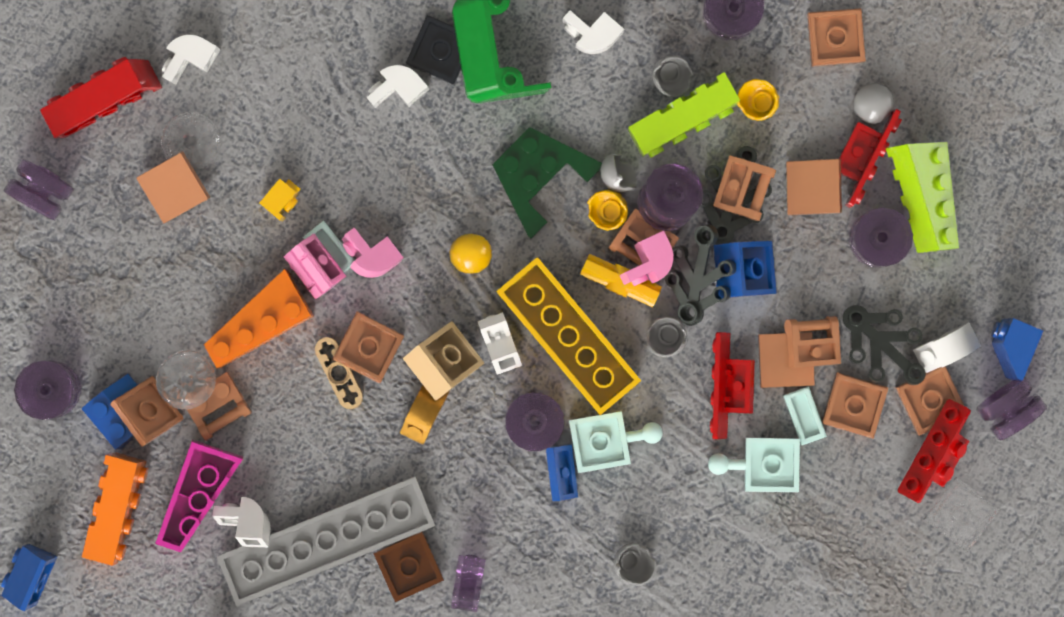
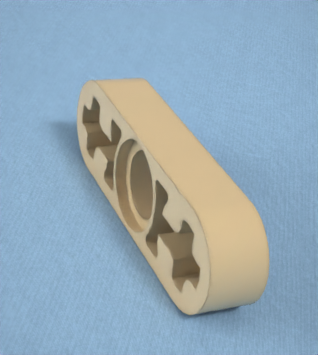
[315,337,363,409]

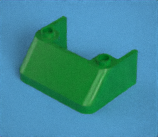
[452,0,552,103]

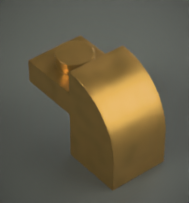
[400,385,450,445]

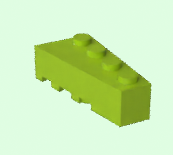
[627,72,740,158]
[886,142,959,253]

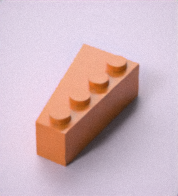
[204,269,314,368]
[82,452,148,566]

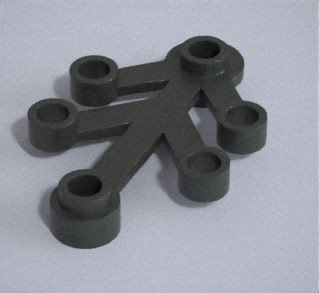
[696,146,772,245]
[665,224,736,326]
[842,305,926,385]

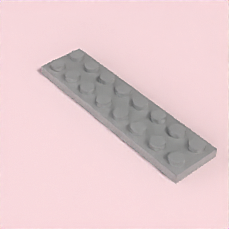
[217,476,436,606]

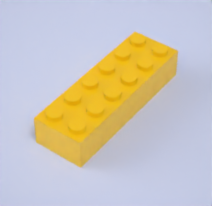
[496,257,641,415]

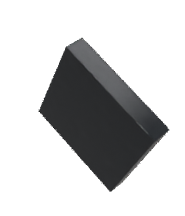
[406,15,461,85]

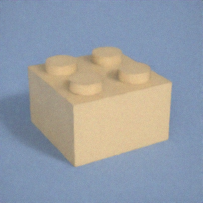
[403,321,485,401]

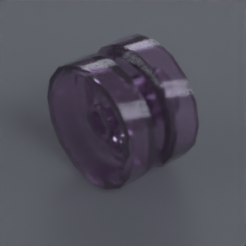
[703,0,764,40]
[3,158,75,221]
[637,163,703,231]
[849,208,913,268]
[14,360,81,420]
[976,377,1047,441]
[506,392,564,451]

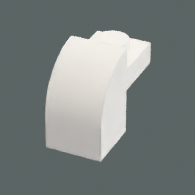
[563,11,624,54]
[162,35,220,85]
[367,65,429,108]
[477,312,522,375]
[913,323,981,373]
[212,497,271,547]

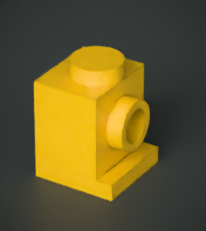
[259,179,301,222]

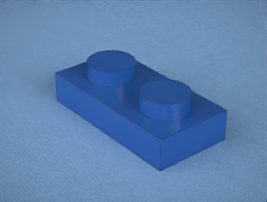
[546,444,578,501]

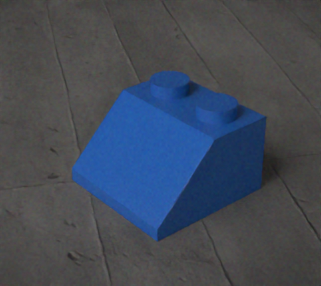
[714,241,777,298]
[991,318,1043,381]
[81,374,138,450]
[1,544,58,612]

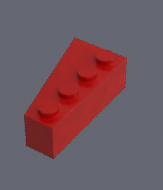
[40,57,163,138]

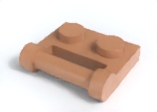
[713,155,776,221]
[609,208,679,275]
[784,316,841,368]
[181,372,252,441]

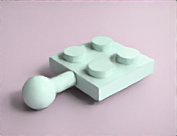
[569,411,663,473]
[708,438,800,492]

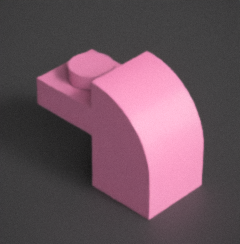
[342,228,404,278]
[620,231,673,286]

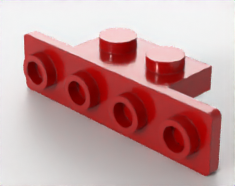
[839,109,902,208]
[710,332,755,439]
[897,399,971,503]

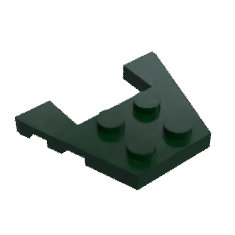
[492,127,602,239]

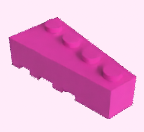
[155,439,243,552]

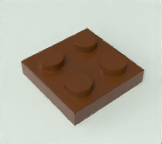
[373,531,444,602]

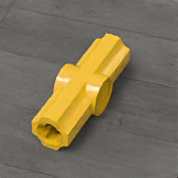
[580,254,662,307]

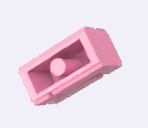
[284,234,346,300]

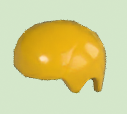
[737,79,779,121]
[587,189,628,231]
[449,234,492,274]

